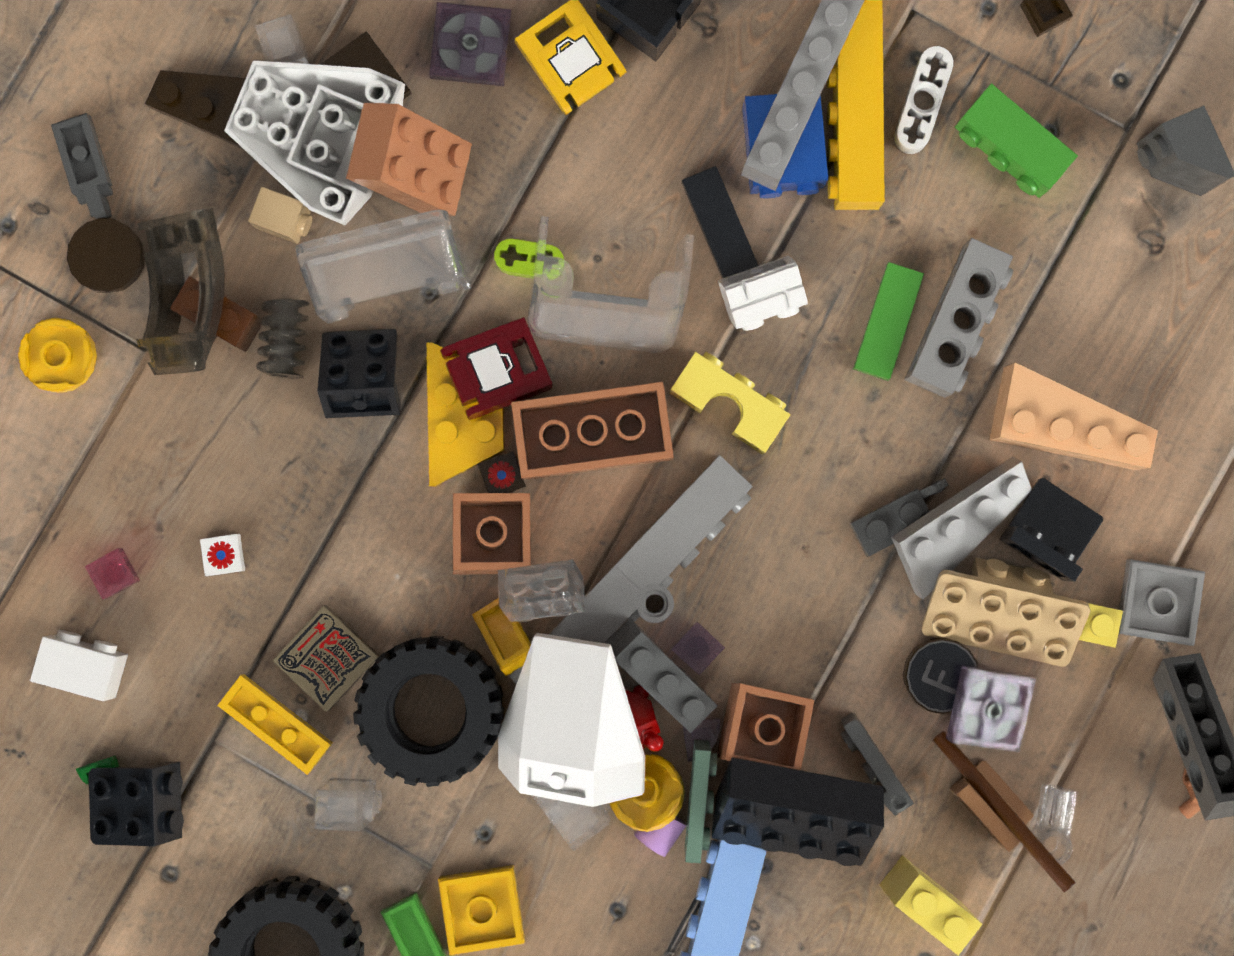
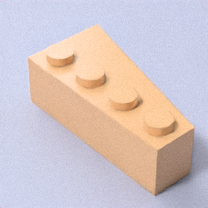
[990,363,1158,470]

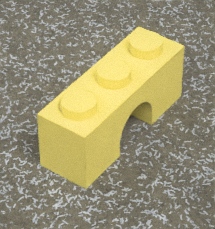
[669,352,791,455]

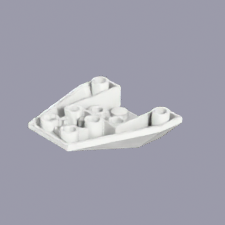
[224,60,405,225]
[498,633,645,807]

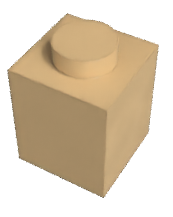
[248,187,312,244]

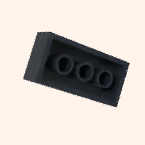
[711,757,884,866]

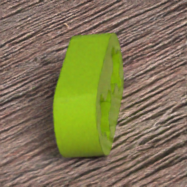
[494,239,565,281]

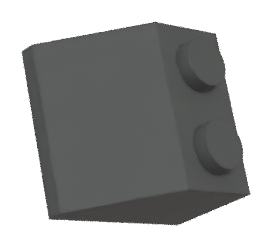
[1136,106,1234,196]

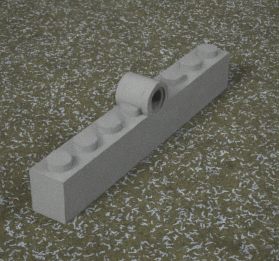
[509,455,753,684]

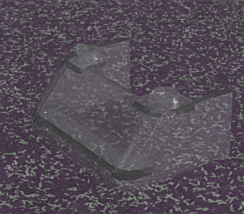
[295,210,472,324]
[527,216,694,353]

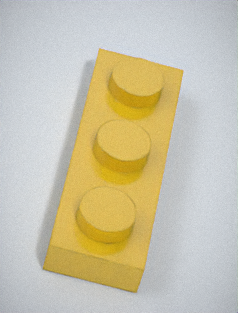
[217,674,333,775]

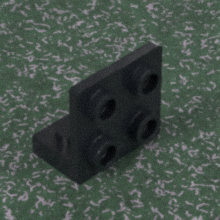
[317,329,401,418]
[999,478,1104,582]

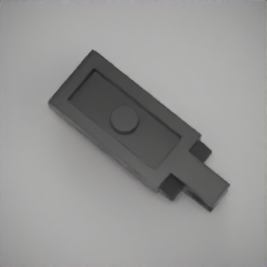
[51,113,113,219]
[840,713,914,816]

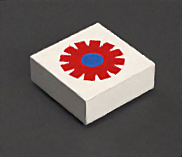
[200,534,245,577]

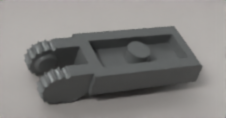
[849,478,949,557]

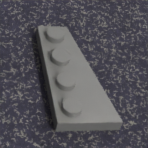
[891,457,1032,599]

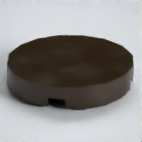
[67,218,144,293]

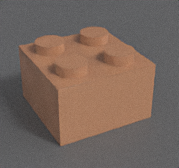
[452,493,531,575]
[717,683,815,770]

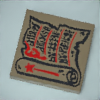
[272,605,380,712]

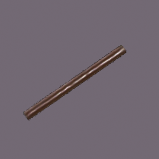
[932,731,1076,892]

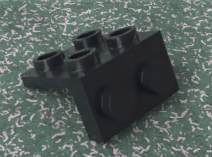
[89,762,184,847]

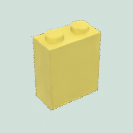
[880,855,983,956]

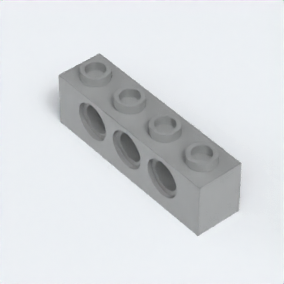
[904,238,1013,398]

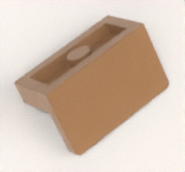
[949,760,1034,852]

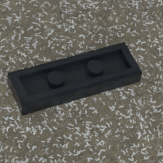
[681,166,759,279]

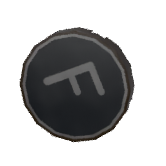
[903,638,980,714]

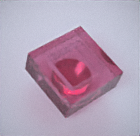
[85,548,140,600]

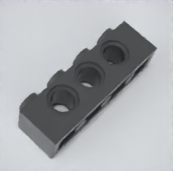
[1153,653,1234,821]

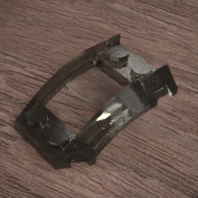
[136,208,225,375]

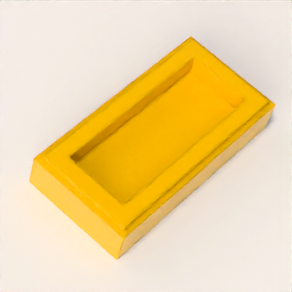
[472,595,531,676]

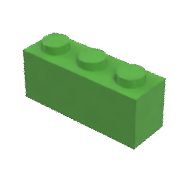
[954,83,1078,198]

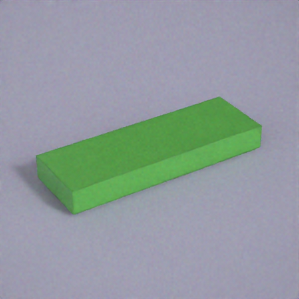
[852,262,924,381]

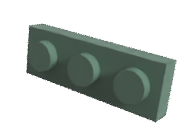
[684,739,717,864]

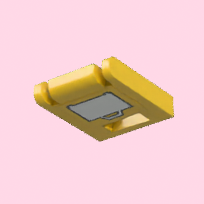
[515,0,627,115]

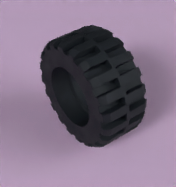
[353,636,504,787]
[208,876,364,956]

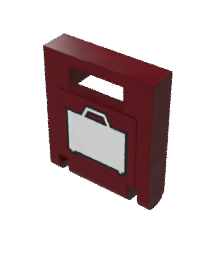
[440,317,553,420]

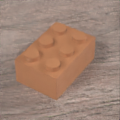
[346,103,472,216]

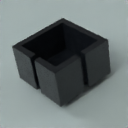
[596,0,701,62]

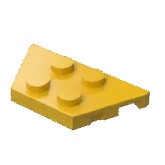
[426,342,505,487]

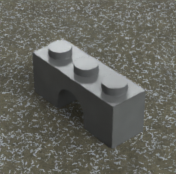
[605,618,718,733]

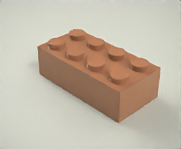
[511,382,674,480]

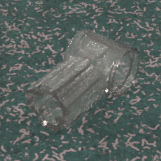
[1032,784,1078,865]

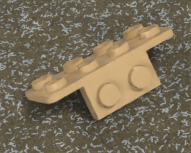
[921,557,1090,667]

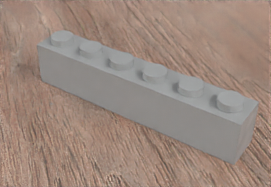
[741,0,865,191]

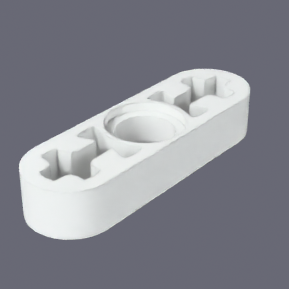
[894,46,953,154]

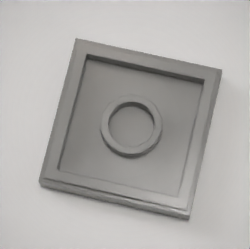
[1119,559,1205,646]

